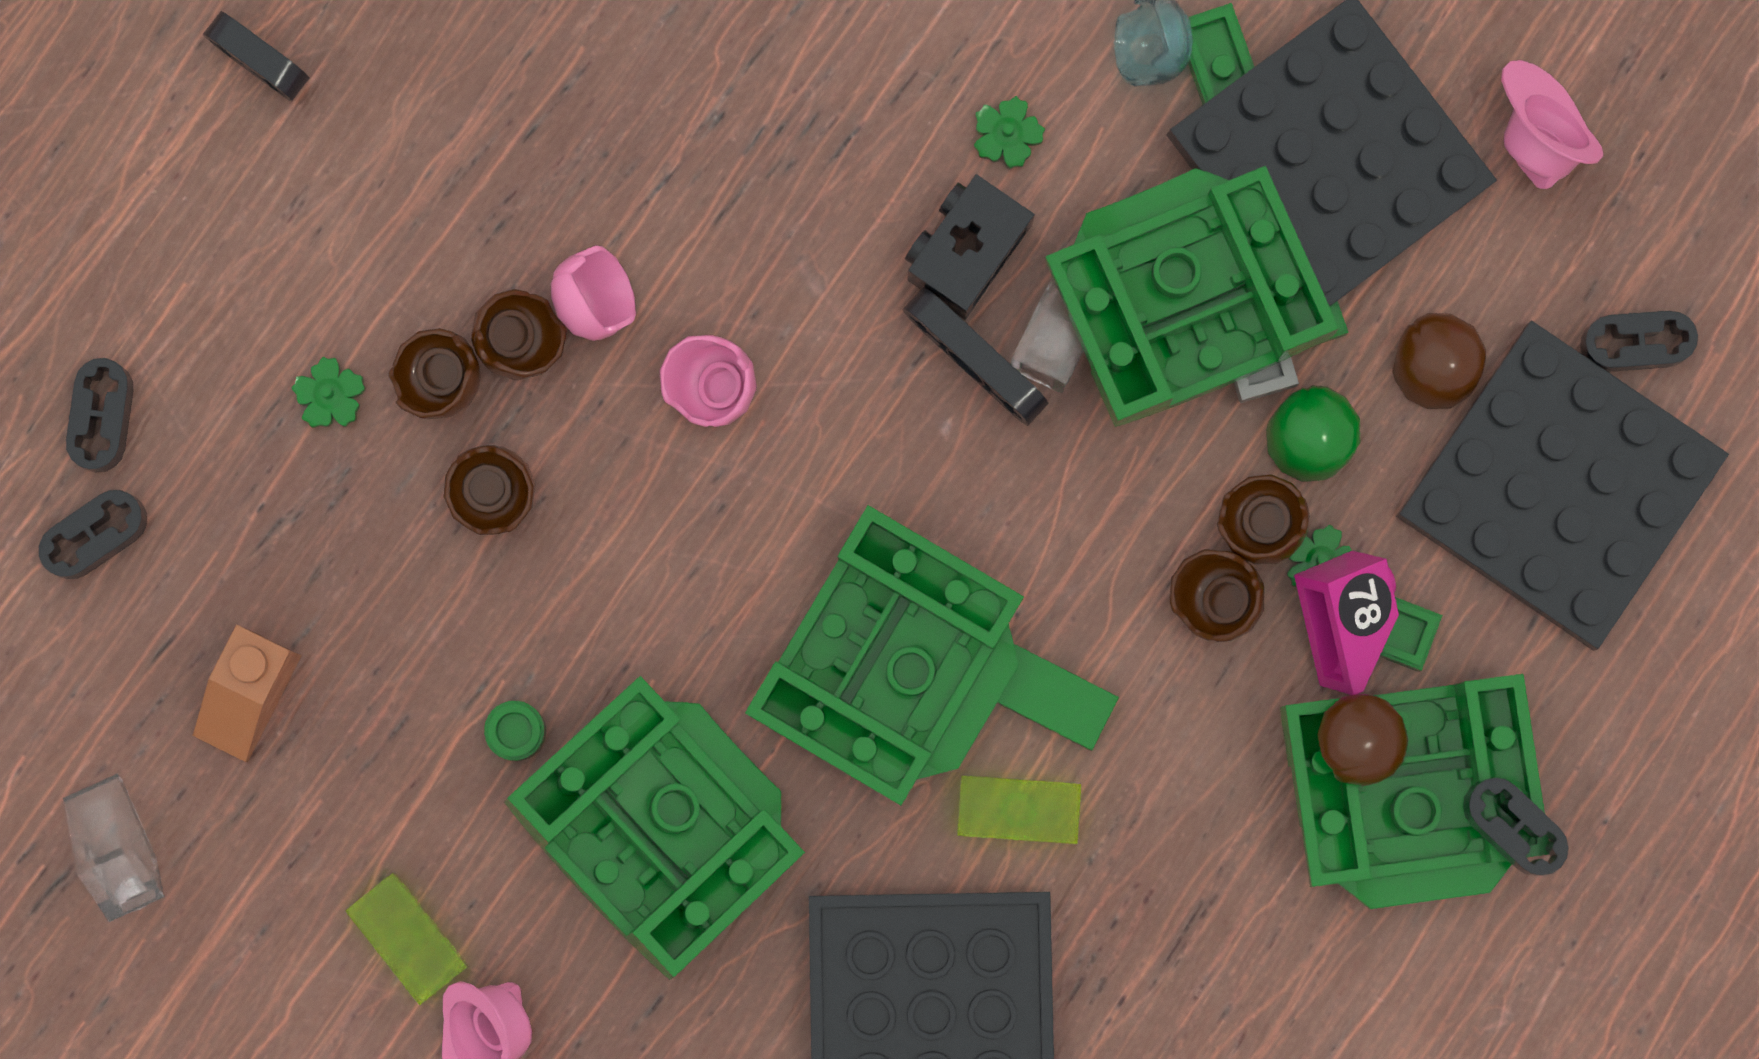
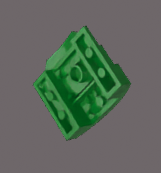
[1045,166,1339,427]
[745,505,1024,806]
[1280,674,1549,909]
[504,676,805,980]

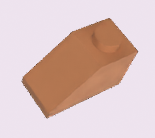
[193,624,302,762]

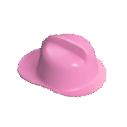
[1501,60,1603,189]
[442,981,532,1059]

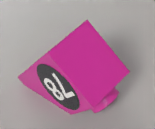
[1294,551,1399,695]

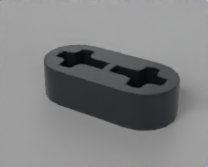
[203,11,310,102]
[1580,311,1698,372]
[66,358,134,473]
[39,490,147,579]
[1463,778,1569,876]

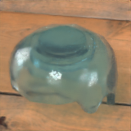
[1114,0,1194,87]

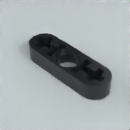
[902,287,1049,426]

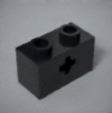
[905,174,1035,320]

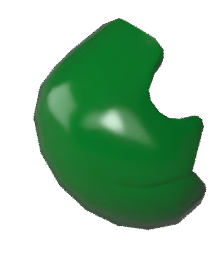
[1266,385,1360,482]

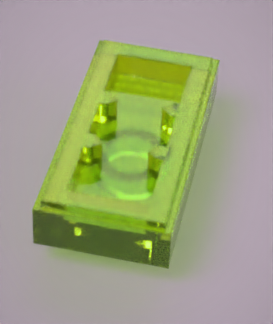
[957,775,1081,844]
[345,873,469,1005]

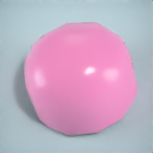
[551,246,636,341]
[660,335,757,427]

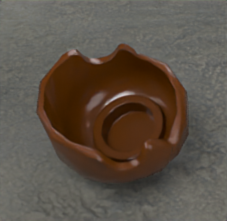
[471,289,567,381]
[1392,313,1486,409]
[388,328,481,420]
[443,445,536,535]
[1217,474,1310,565]
[1170,549,1264,642]
[1317,694,1409,787]

